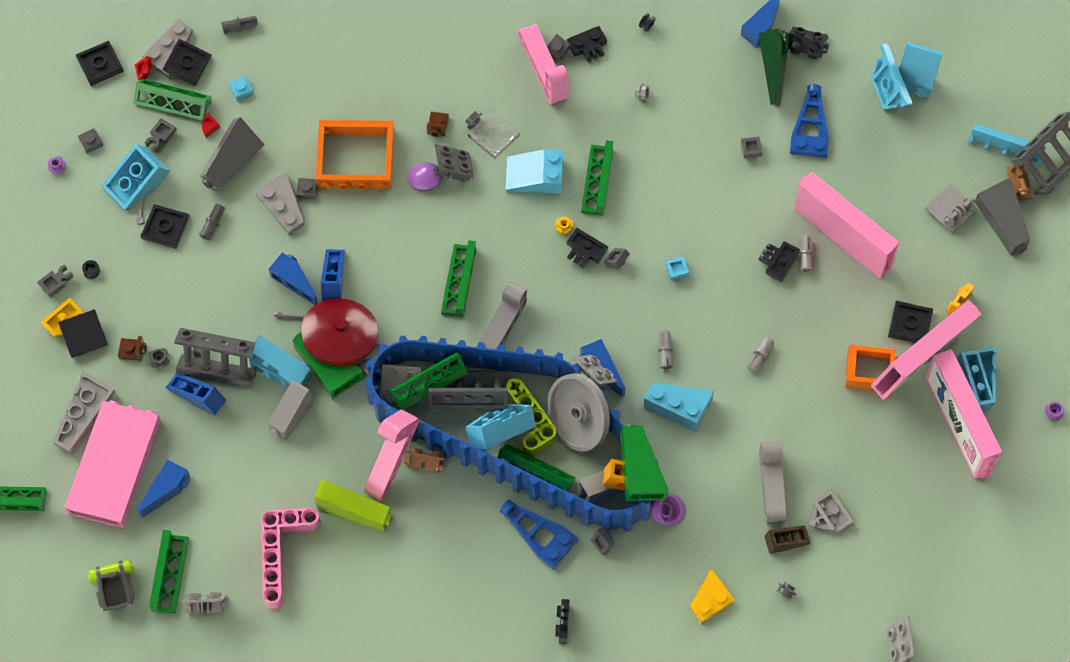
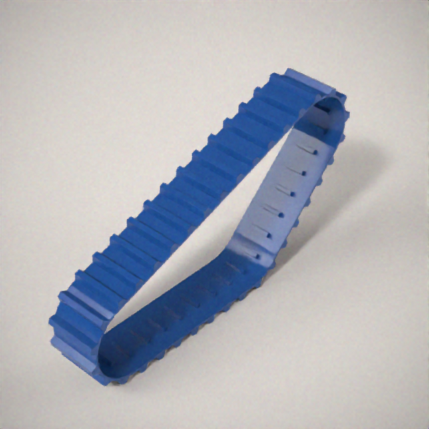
[365,335,659,533]

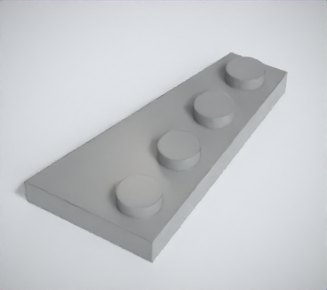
[53,371,115,454]

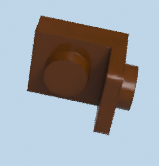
[427,111,449,137]
[118,336,147,361]

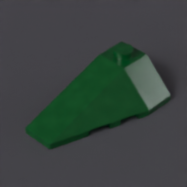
[758,28,789,107]

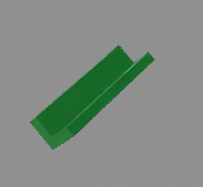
[133,79,212,121]
[581,140,613,216]
[441,240,477,317]
[390,352,468,410]
[497,444,576,492]
[0,486,46,511]
[149,530,189,614]

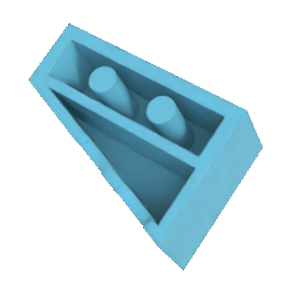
[248,335,312,388]
[956,347,997,413]
[643,382,714,432]
[466,404,536,451]

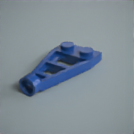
[790,84,829,158]
[500,499,579,570]

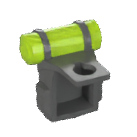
[88,559,135,611]

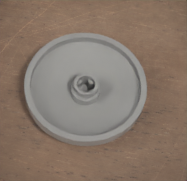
[548,373,610,452]

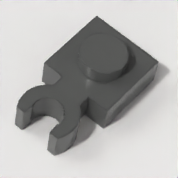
[145,118,177,152]
[37,265,73,298]

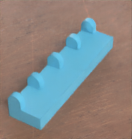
[968,123,1046,166]

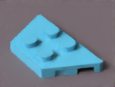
[871,44,913,110]

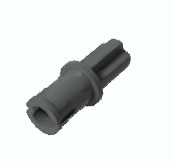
[221,16,258,33]
[199,204,225,240]

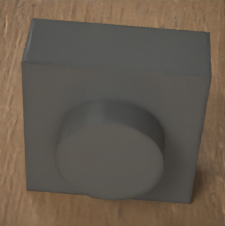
[547,34,572,60]
[78,128,103,153]
[741,137,762,158]
[296,178,317,199]
[604,248,630,268]
[591,527,615,555]

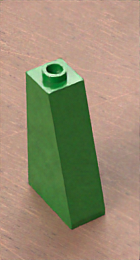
[292,332,364,399]
[620,424,669,501]

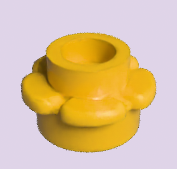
[555,217,574,235]

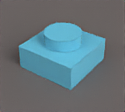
[229,76,254,101]
[665,256,689,281]

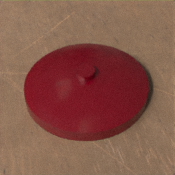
[301,298,378,367]

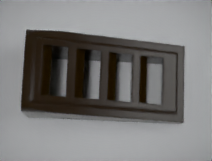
[764,525,810,554]

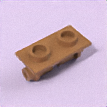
[1006,165,1032,200]
[404,447,446,472]

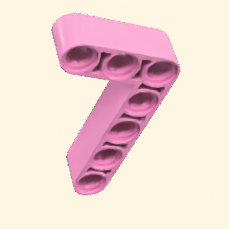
[518,24,569,105]
[364,410,419,501]
[261,508,321,610]

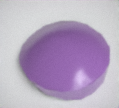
[407,162,442,191]
[651,494,686,525]

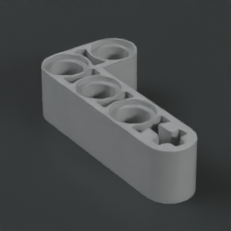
[478,282,527,349]
[759,441,787,523]

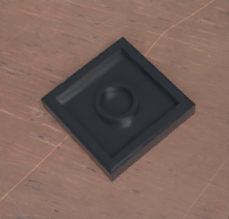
[163,39,212,86]
[76,40,124,86]
[140,204,190,249]
[888,300,933,343]
[58,309,108,358]

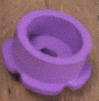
[48,156,66,174]
[1045,402,1064,420]

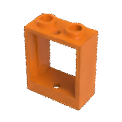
[845,345,898,391]

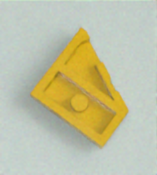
[946,283,975,318]
[41,298,84,338]
[690,570,734,624]

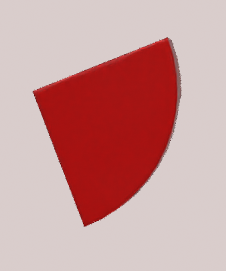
[134,56,152,80]
[202,112,221,138]

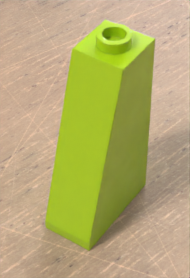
[314,479,393,531]

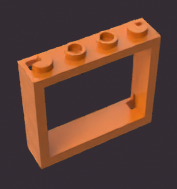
[316,120,394,190]

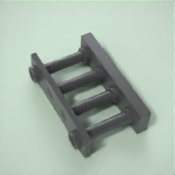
[1010,112,1070,195]
[174,328,256,388]
[428,370,508,409]

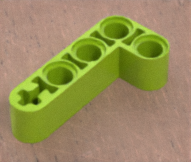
[506,378,556,457]

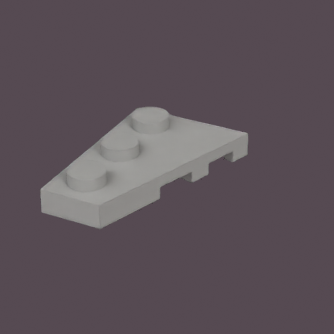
[256,172,304,235]

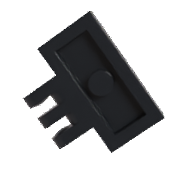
[566,26,607,62]
[566,228,608,268]
[758,241,800,282]
[555,599,570,644]

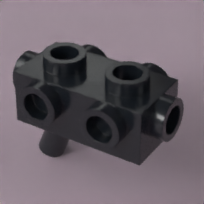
[787,26,829,59]

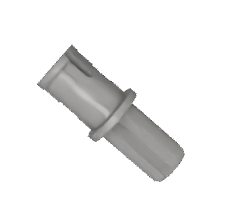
[799,235,814,273]
[658,330,673,369]
[747,337,775,373]

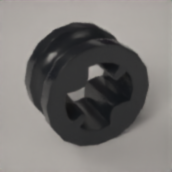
[639,13,656,32]
[82,260,100,279]

